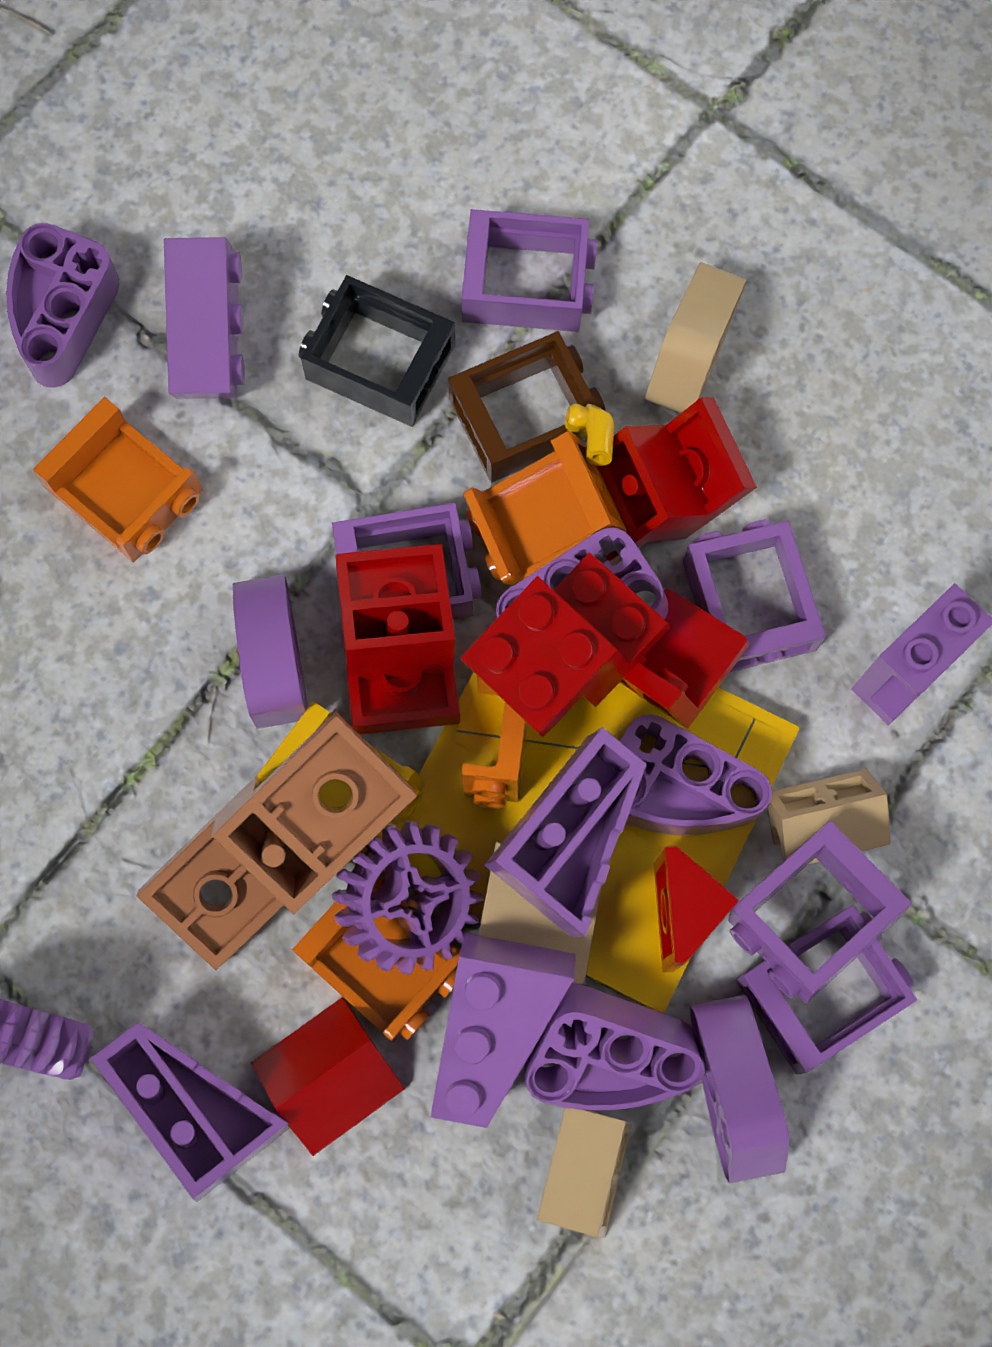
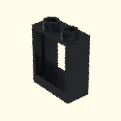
[298,275,456,427]

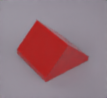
[653,846,739,973]
[251,997,405,1156]

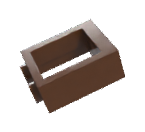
[448,331,606,483]

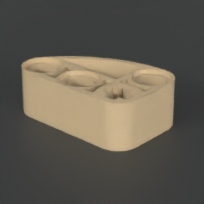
[645,262,747,413]

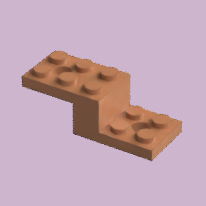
[136,712,417,970]

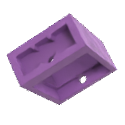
[461,209,597,332]
[332,503,482,620]
[683,519,826,673]
[728,820,912,1004]
[735,904,917,1075]

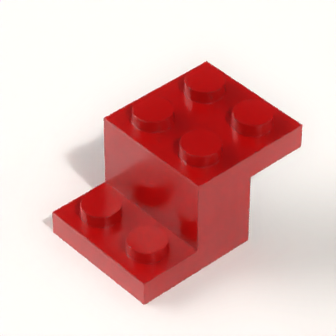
[598,397,757,566]
[335,544,460,734]
[460,552,671,737]

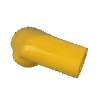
[564,404,614,466]

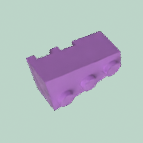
[164,237,245,399]
[484,727,646,937]
[430,933,576,1128]
[90,1022,289,1202]

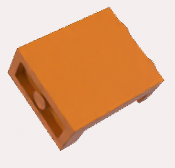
[32,396,203,563]
[463,431,627,586]
[461,674,528,808]
[292,876,461,1043]

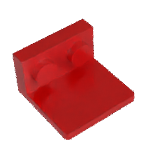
[619,588,749,729]

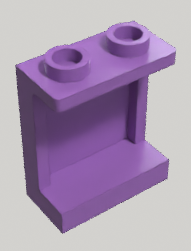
[851,583,992,726]

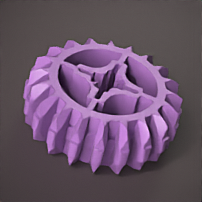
[332,821,484,974]
[0,999,95,1080]

